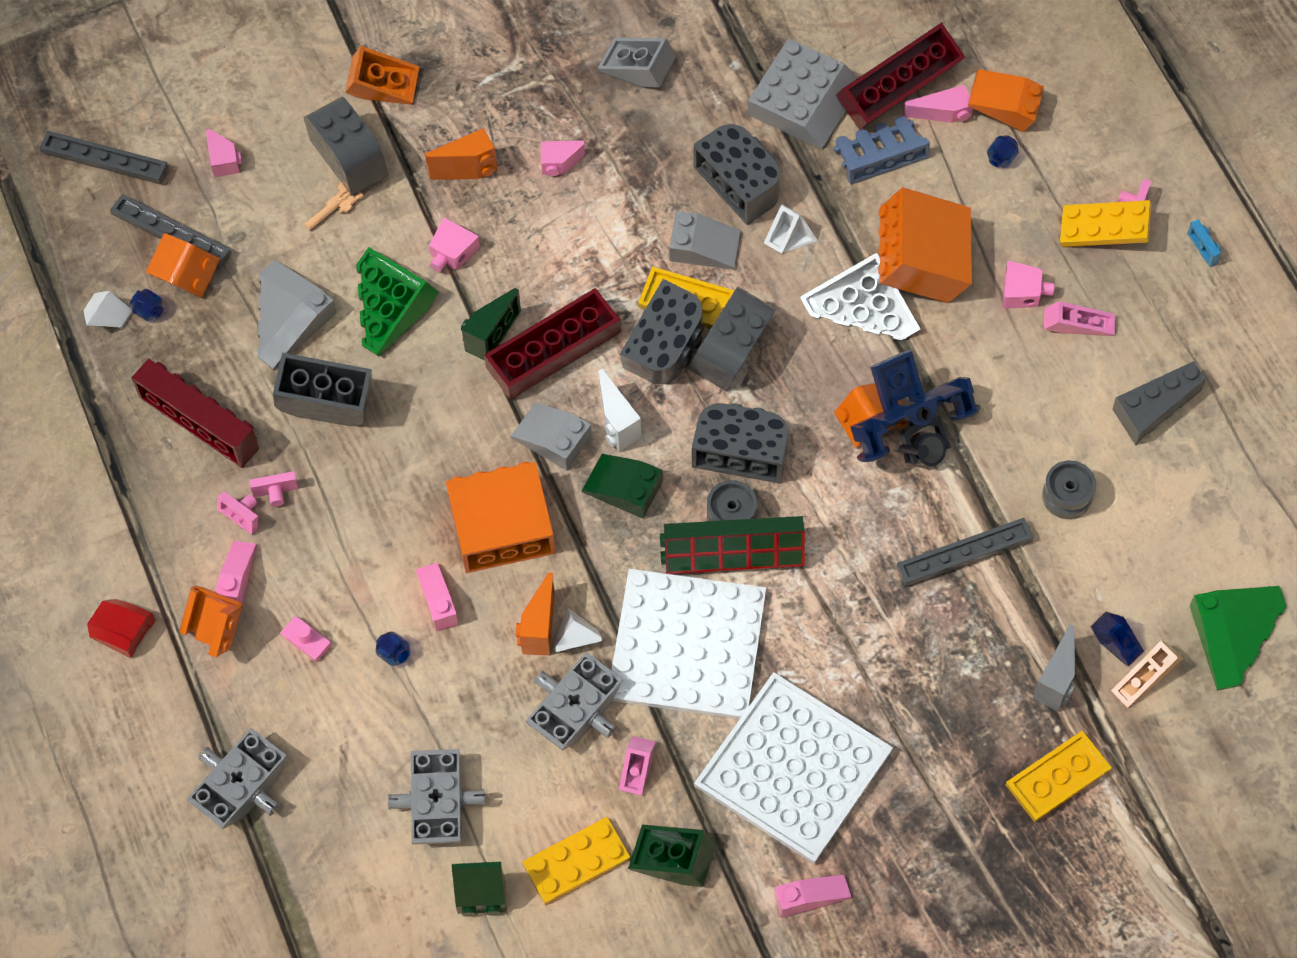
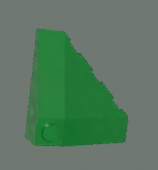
[356,247,439,357]
[1190,586,1287,691]

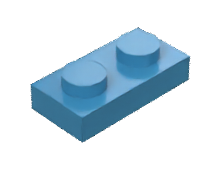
[1187,219,1221,267]

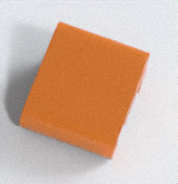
[146,233,220,298]
[834,383,909,448]
[179,586,243,658]

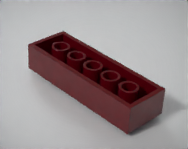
[836,22,966,130]
[484,288,621,400]
[131,358,259,468]

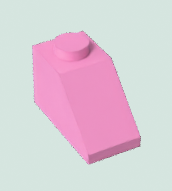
[206,129,242,177]
[541,140,585,176]
[619,736,656,796]

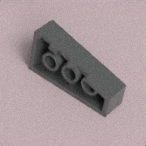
[1112,361,1206,445]

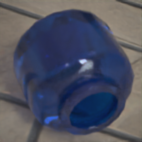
[987,135,1019,168]
[130,289,164,321]
[375,631,410,666]

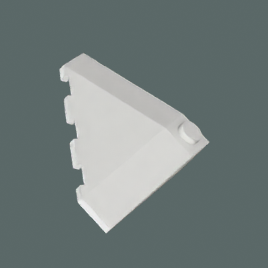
[800,253,921,341]

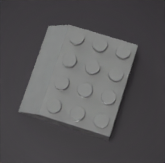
[747,38,857,150]

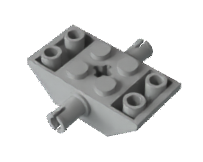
[526,652,623,751]
[187,728,287,829]
[388,749,485,845]

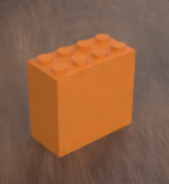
[878,187,972,303]
[446,462,556,573]

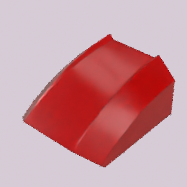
[87,599,156,658]

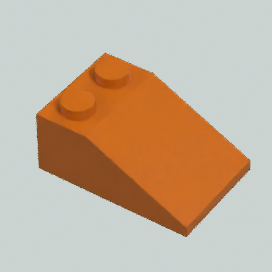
[345,46,420,105]
[967,69,1044,132]
[425,128,498,180]
[516,573,555,656]

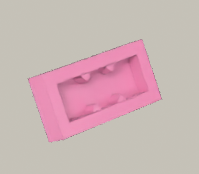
[1118,178,1152,202]
[249,471,299,507]
[217,491,258,535]
[280,616,332,663]

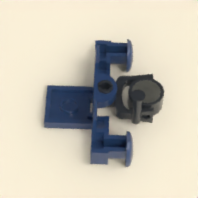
[850,350,981,467]

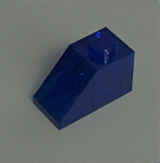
[1090,611,1144,666]

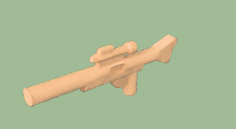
[304,182,363,231]

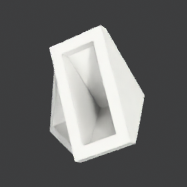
[764,205,818,253]
[83,291,133,329]
[553,608,602,652]

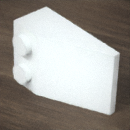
[598,369,642,452]

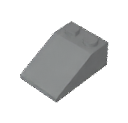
[597,38,676,87]
[669,211,741,270]
[511,402,592,471]
[1033,624,1075,712]

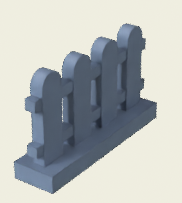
[834,116,930,185]

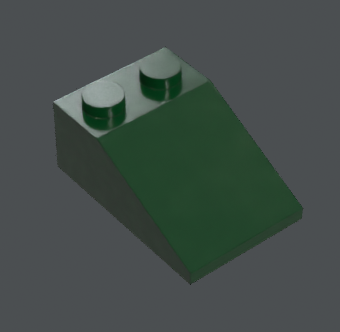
[461,288,521,361]
[582,454,663,519]
[628,824,716,887]
[452,862,506,917]

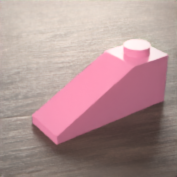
[903,85,973,123]
[1044,301,1115,336]
[215,541,257,604]
[416,562,458,632]
[774,874,851,918]

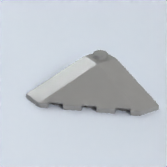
[258,260,336,371]

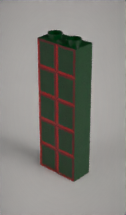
[660,516,805,574]

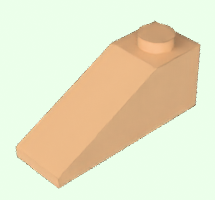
[1111,641,1183,708]

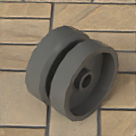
[1042,460,1096,519]
[707,480,757,521]

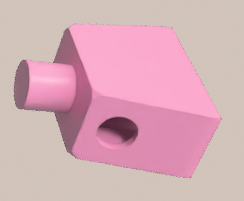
[429,218,480,272]
[1002,261,1054,308]

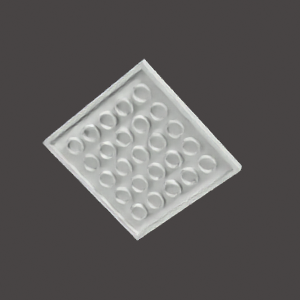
[611,569,766,719]
[694,672,893,864]

